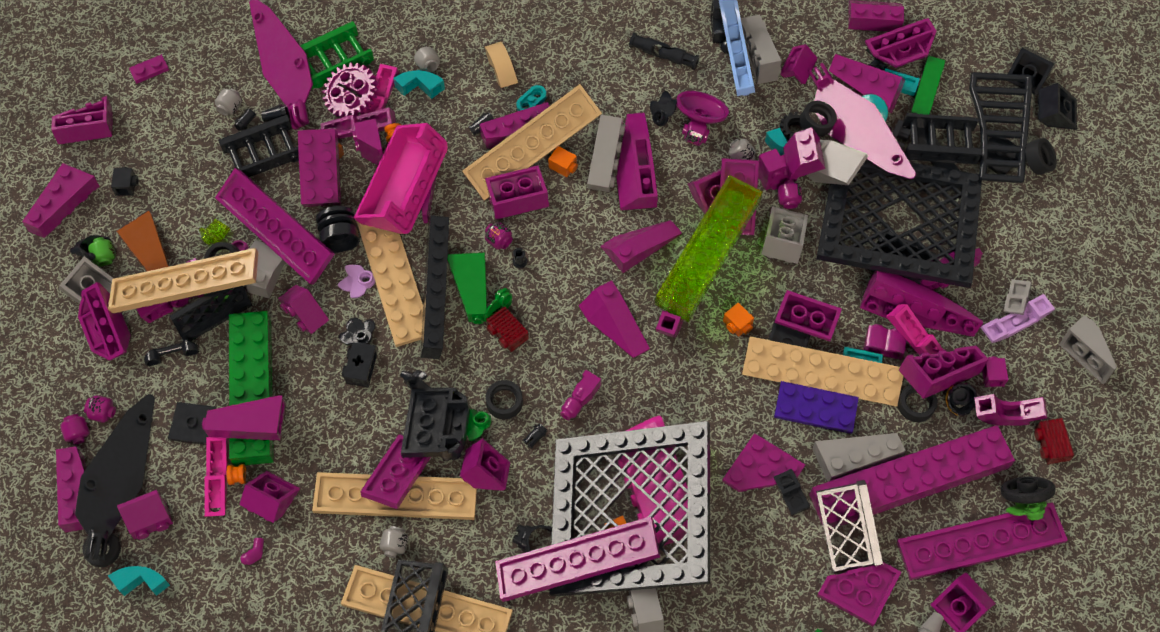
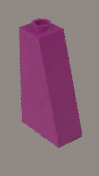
[202,395,286,441]

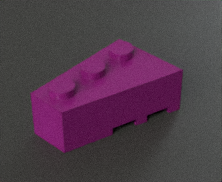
[51,96,113,144]

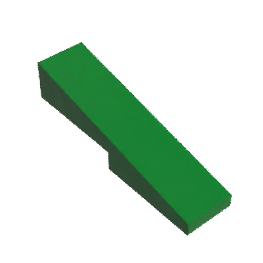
[911,56,946,115]

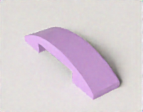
[981,294,1055,343]

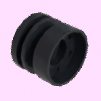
[315,206,360,254]

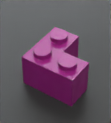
[758,149,798,190]
[278,285,329,334]

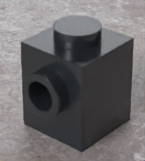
[111,167,139,196]

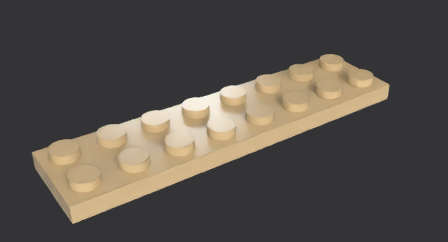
[462,84,602,201]
[356,220,423,347]
[108,248,259,313]
[742,336,903,407]
[312,472,477,520]
[341,565,513,632]

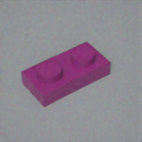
[129,54,169,84]

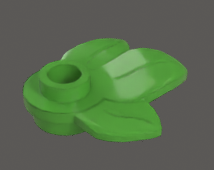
[1006,501,1047,520]

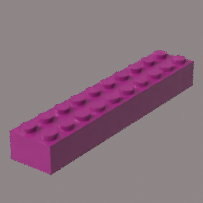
[809,425,1015,530]

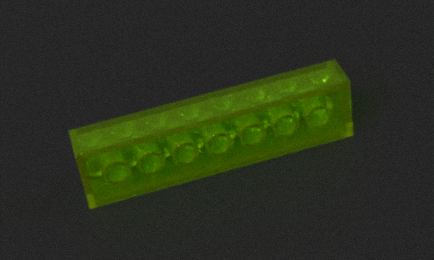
[655,175,763,323]

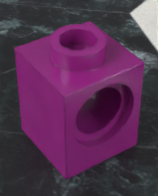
[982,356,1008,387]

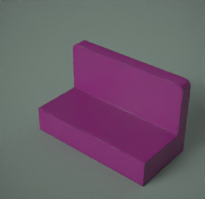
[780,44,818,84]

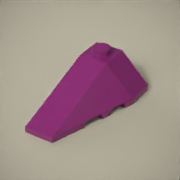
[600,220,682,273]

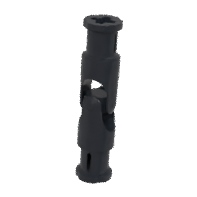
[629,32,700,70]

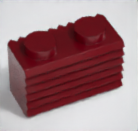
[486,306,529,352]
[1034,418,1074,465]

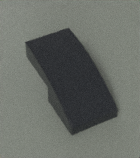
[773,469,810,516]

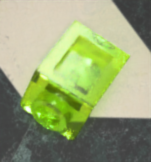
[199,219,230,245]

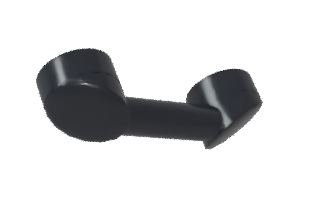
[144,341,199,367]

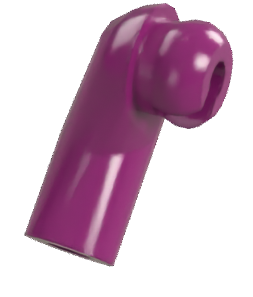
[240,538,264,565]

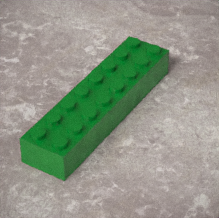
[229,311,274,466]

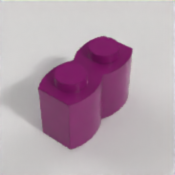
[863,324,906,360]

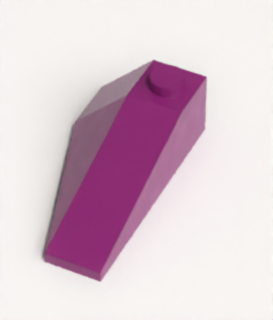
[579,280,650,358]

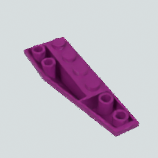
[616,113,658,211]
[860,271,983,337]

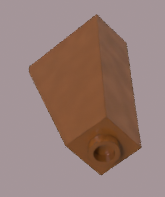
[117,211,170,272]

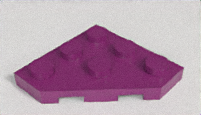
[722,433,805,492]
[817,562,901,627]

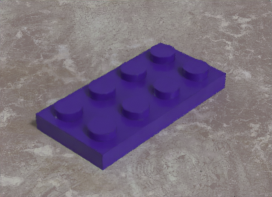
[774,381,859,434]

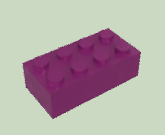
[298,129,341,207]

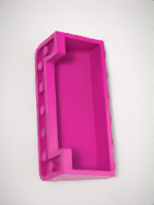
[354,123,448,234]
[618,415,688,545]

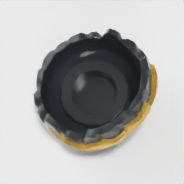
[945,383,977,416]

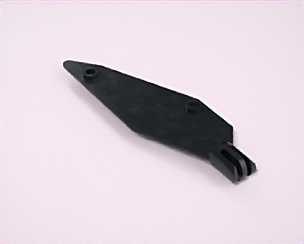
[75,394,155,562]

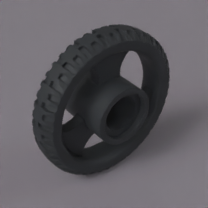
[1001,476,1056,504]

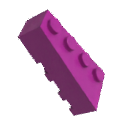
[829,54,905,114]
[480,102,549,149]
[22,163,100,238]

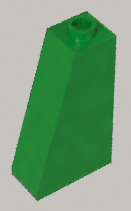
[447,253,487,324]

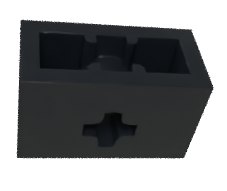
[342,342,378,388]

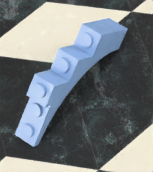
[719,0,755,96]

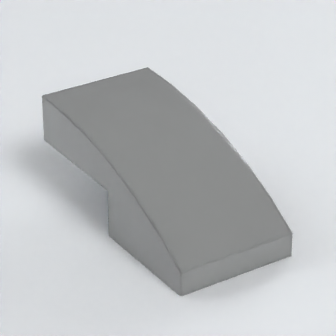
[1004,279,1031,315]

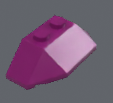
[865,18,937,68]
[78,282,131,361]

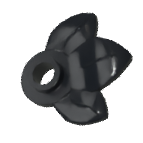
[650,91,677,127]
[338,318,376,345]

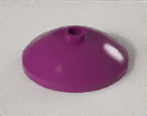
[676,91,729,124]

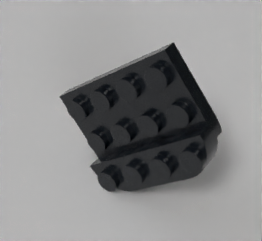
[401,387,470,461]

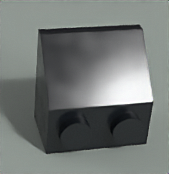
[1008,46,1057,96]
[1037,83,1077,130]

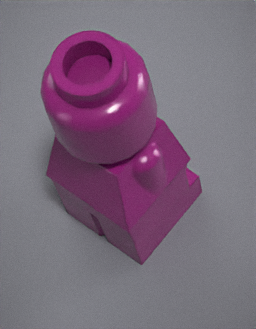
[560,370,601,421]

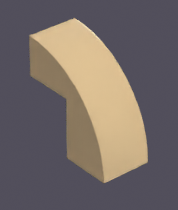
[485,42,518,88]

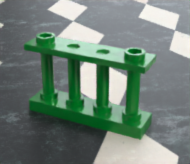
[300,21,374,90]

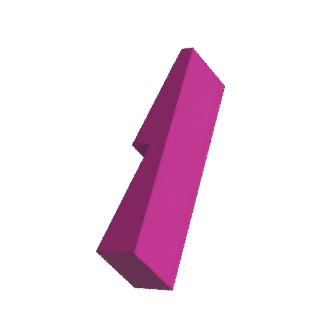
[363,64,399,114]
[886,304,943,355]
[205,437,229,517]

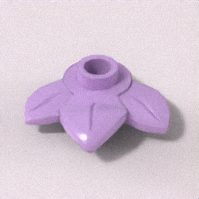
[338,264,375,298]

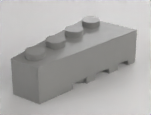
[741,14,781,84]
[587,115,626,192]
[812,433,906,482]
[625,562,664,632]

